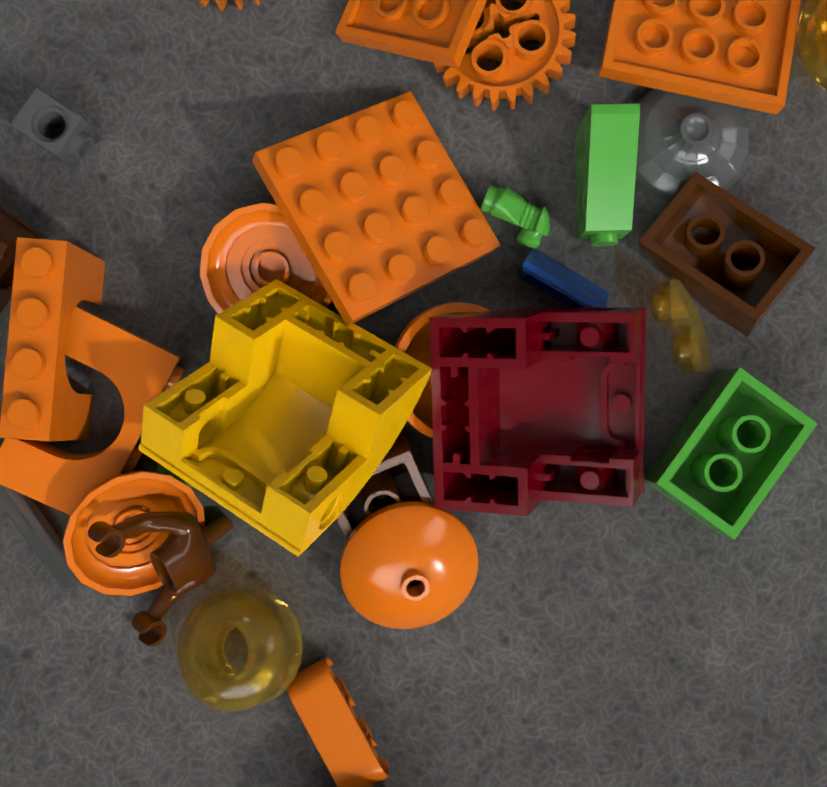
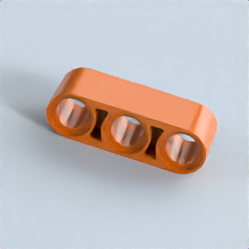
[285,656,390,787]

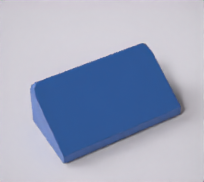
[517,248,609,308]

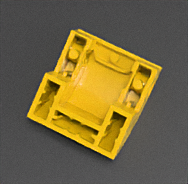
[139,279,432,557]

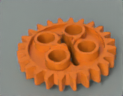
[434,0,576,111]

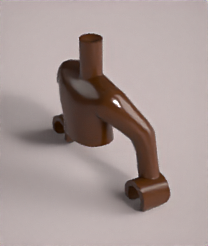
[88,512,233,647]

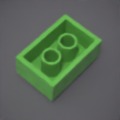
[645,367,818,540]

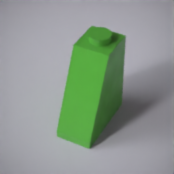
[575,103,640,247]

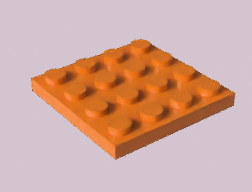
[598,0,801,115]
[252,91,501,326]

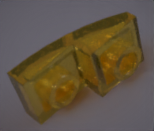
[652,279,712,374]

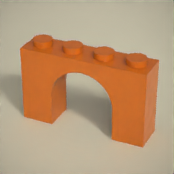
[0,237,105,441]
[0,306,185,515]

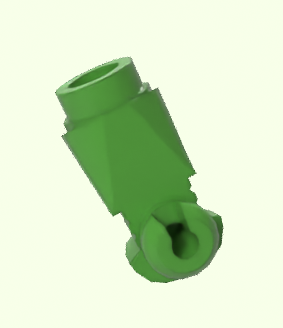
[481,185,550,249]

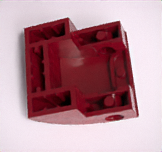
[429,307,646,516]

